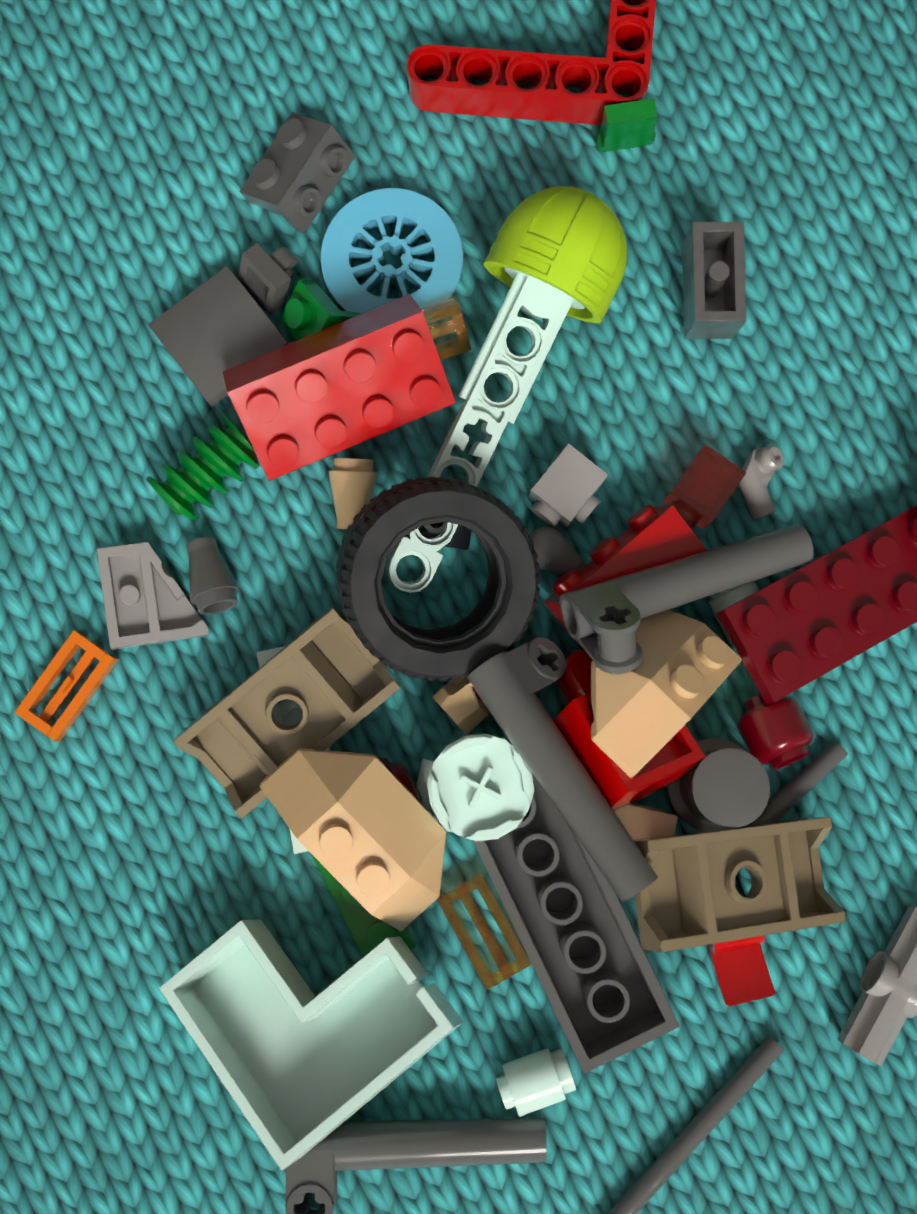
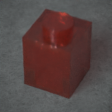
[663,444,747,529]

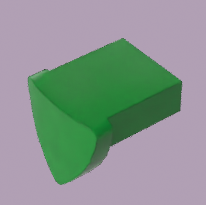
[597,93,657,152]

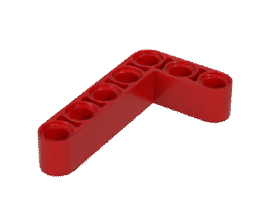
[406,0,656,125]

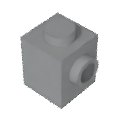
[528,443,608,528]

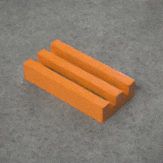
[14,630,119,741]

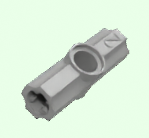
[837,905,917,1066]

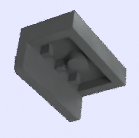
[239,112,354,233]

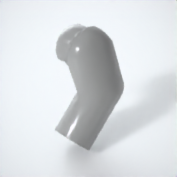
[738,445,784,521]

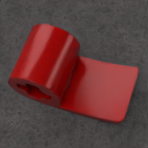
[708,935,775,1006]

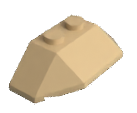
[591,610,743,778]
[260,748,446,931]

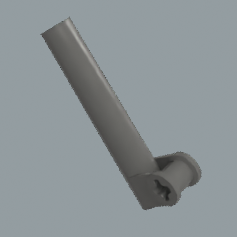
[560,524,813,674]
[467,637,658,902]
[284,1118,547,1214]

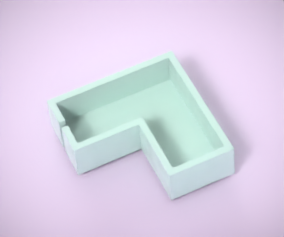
[159,920,463,1171]

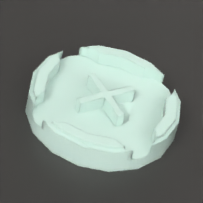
[428,733,534,841]

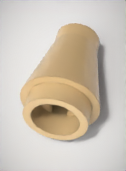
[328,458,378,529]

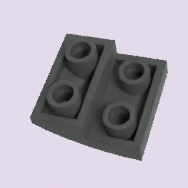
[148,266,288,407]

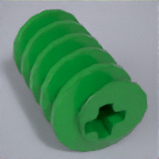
[146,413,260,521]

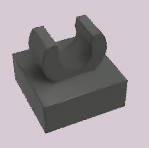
[238,243,298,315]

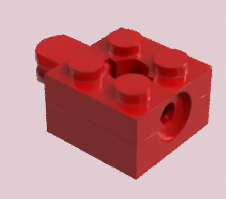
[553,650,705,811]

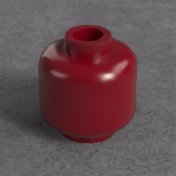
[737,694,814,770]

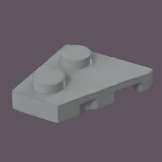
[96,542,209,650]

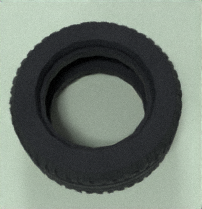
[336,476,541,681]

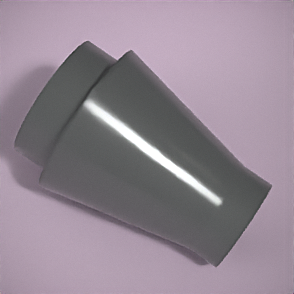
[186,537,240,615]

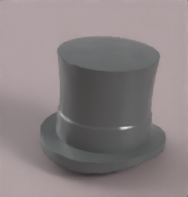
[667,738,770,832]

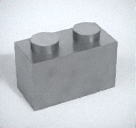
[682,221,746,339]

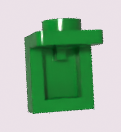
[280,279,360,341]

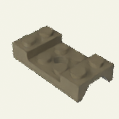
[173,604,401,819]
[634,817,846,952]

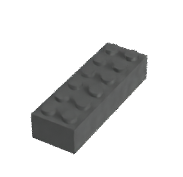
[473,773,680,1074]

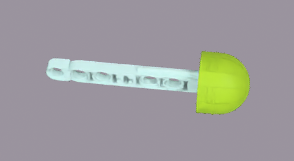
[386,186,627,593]

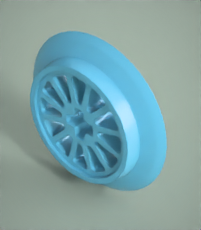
[321,188,463,319]

